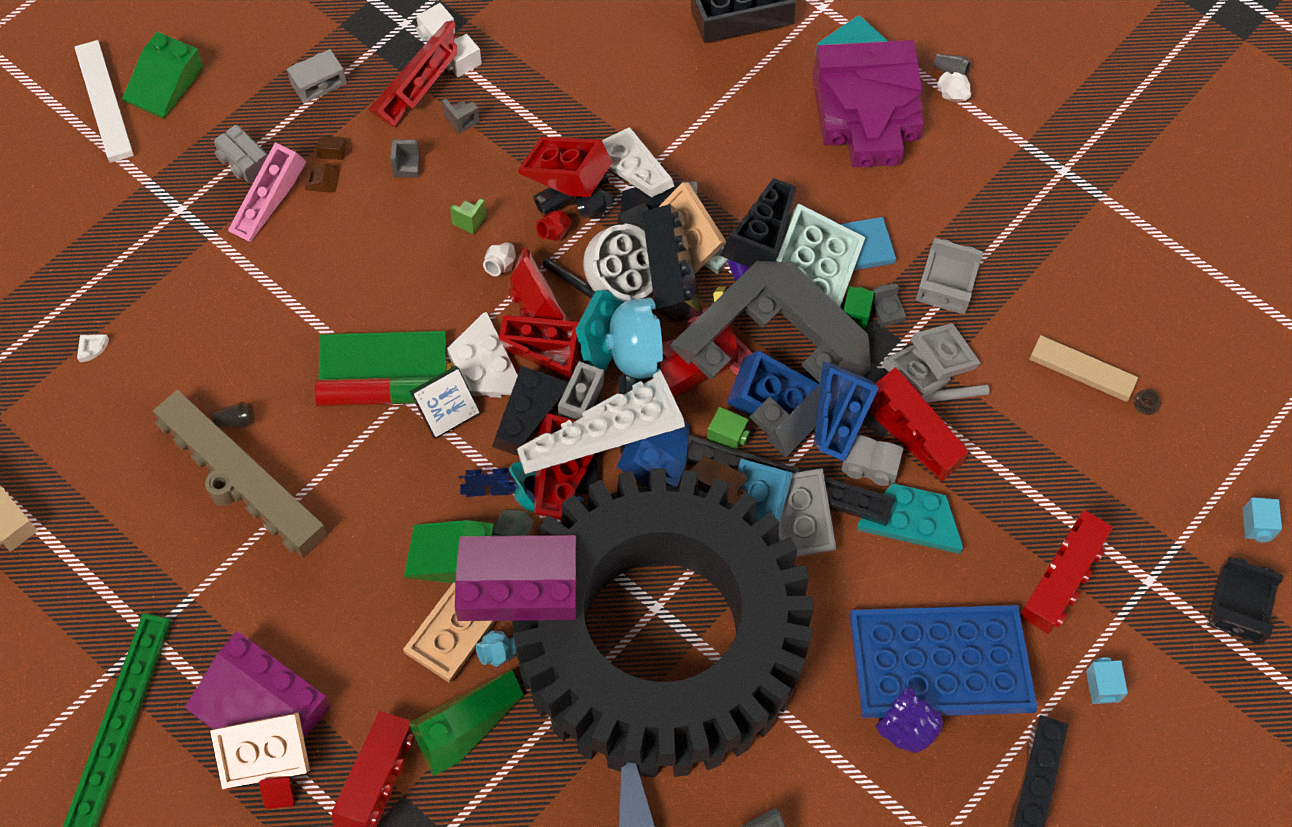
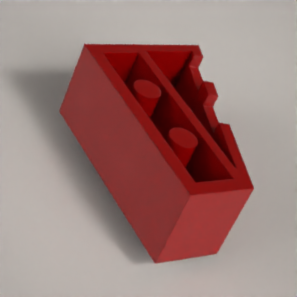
[498,315,582,380]
[657,325,738,400]

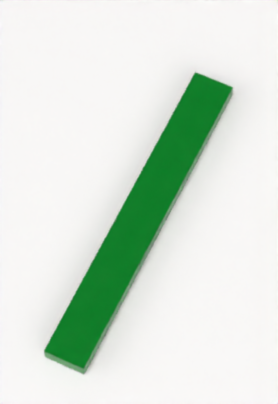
[62,613,172,827]

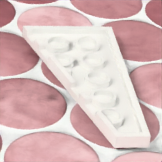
[517,370,685,474]

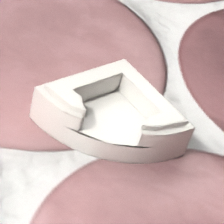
[77,334,109,362]

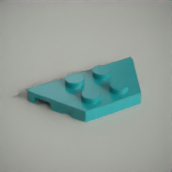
[575,290,624,372]
[857,483,963,554]

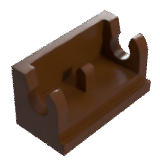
[689,456,747,504]

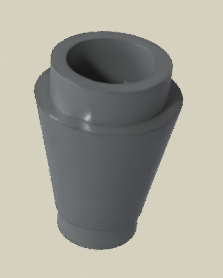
[934,53,971,77]

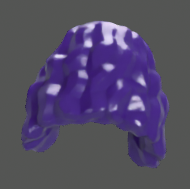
[876,687,943,753]

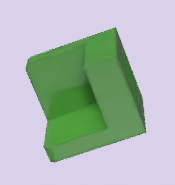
[450,198,487,234]

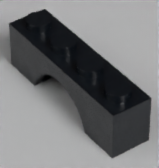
[1008,715,1069,827]

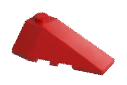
[534,414,594,520]

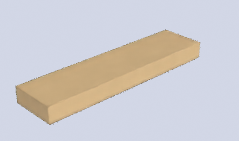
[1029,335,1138,402]

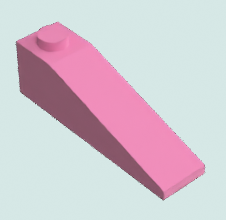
[228,142,306,242]

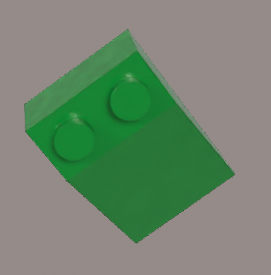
[122,31,204,119]
[404,520,496,583]

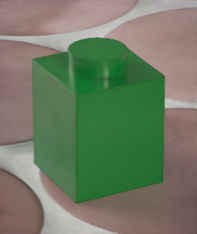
[843,286,874,330]

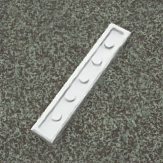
[75,40,134,163]

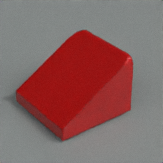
[259,777,295,809]

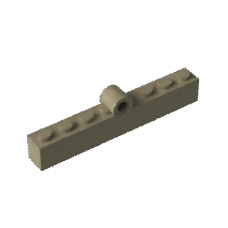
[152,390,328,558]

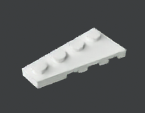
[602,127,674,197]

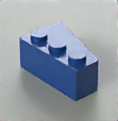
[814,361,879,461]

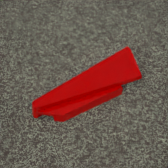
[368,21,457,127]

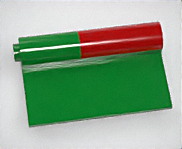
[315,331,446,407]

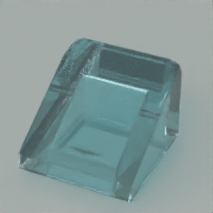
[494,510,533,536]

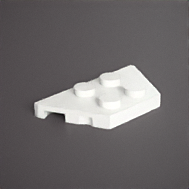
[447,312,518,398]

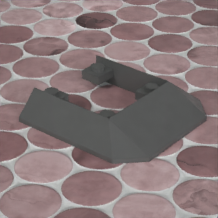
[670,261,871,458]

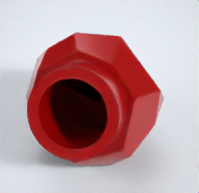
[536,211,571,241]

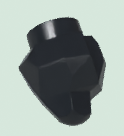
[576,189,614,219]

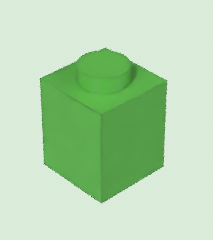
[707,407,750,450]

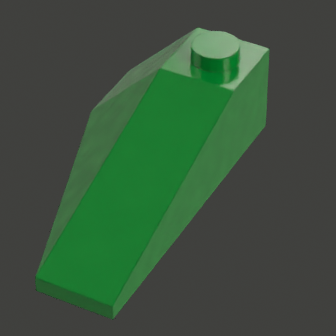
[409,669,524,776]

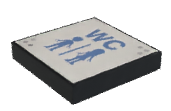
[409,366,481,439]

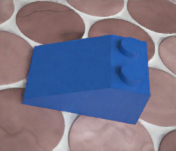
[727,351,819,416]
[617,422,689,487]

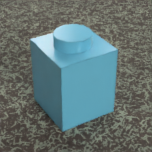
[1242,498,1282,542]
[1086,658,1128,704]

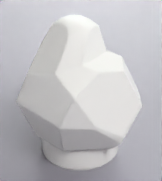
[937,72,971,102]
[483,243,516,276]

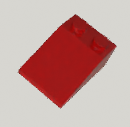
[517,136,613,197]

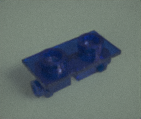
[459,468,515,497]

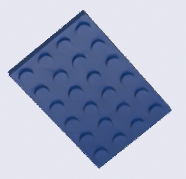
[849,605,1037,718]

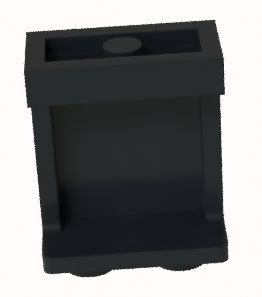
[1206,557,1284,645]

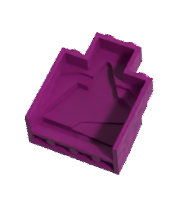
[812,40,924,168]

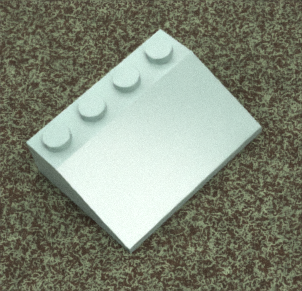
[774,203,865,307]

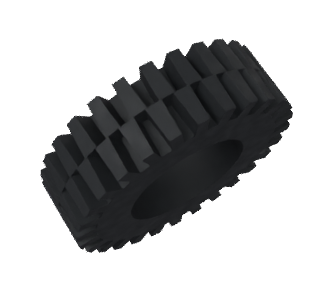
[512,468,813,777]

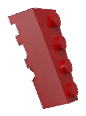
[868,367,969,482]
[1020,509,1113,634]
[332,711,415,827]

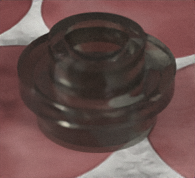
[1133,389,1161,415]

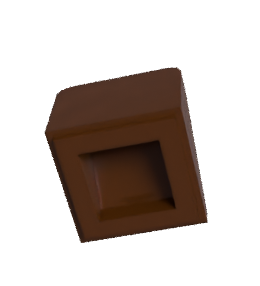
[316,136,346,160]
[305,163,339,193]

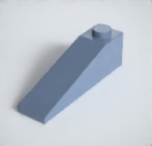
[619,762,655,827]

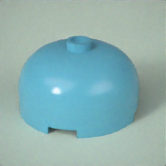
[606,298,663,379]

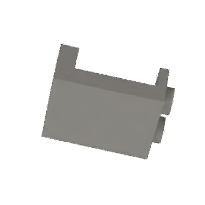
[915,238,983,315]

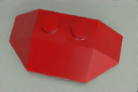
[508,247,568,321]

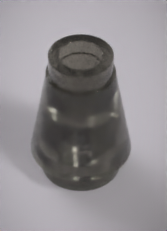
[212,402,254,428]

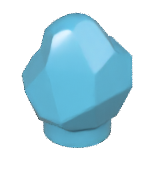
[476,631,516,667]

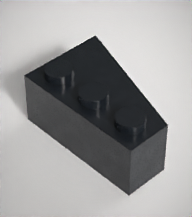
[492,365,569,456]

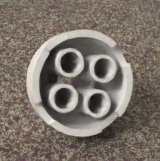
[583,224,653,302]

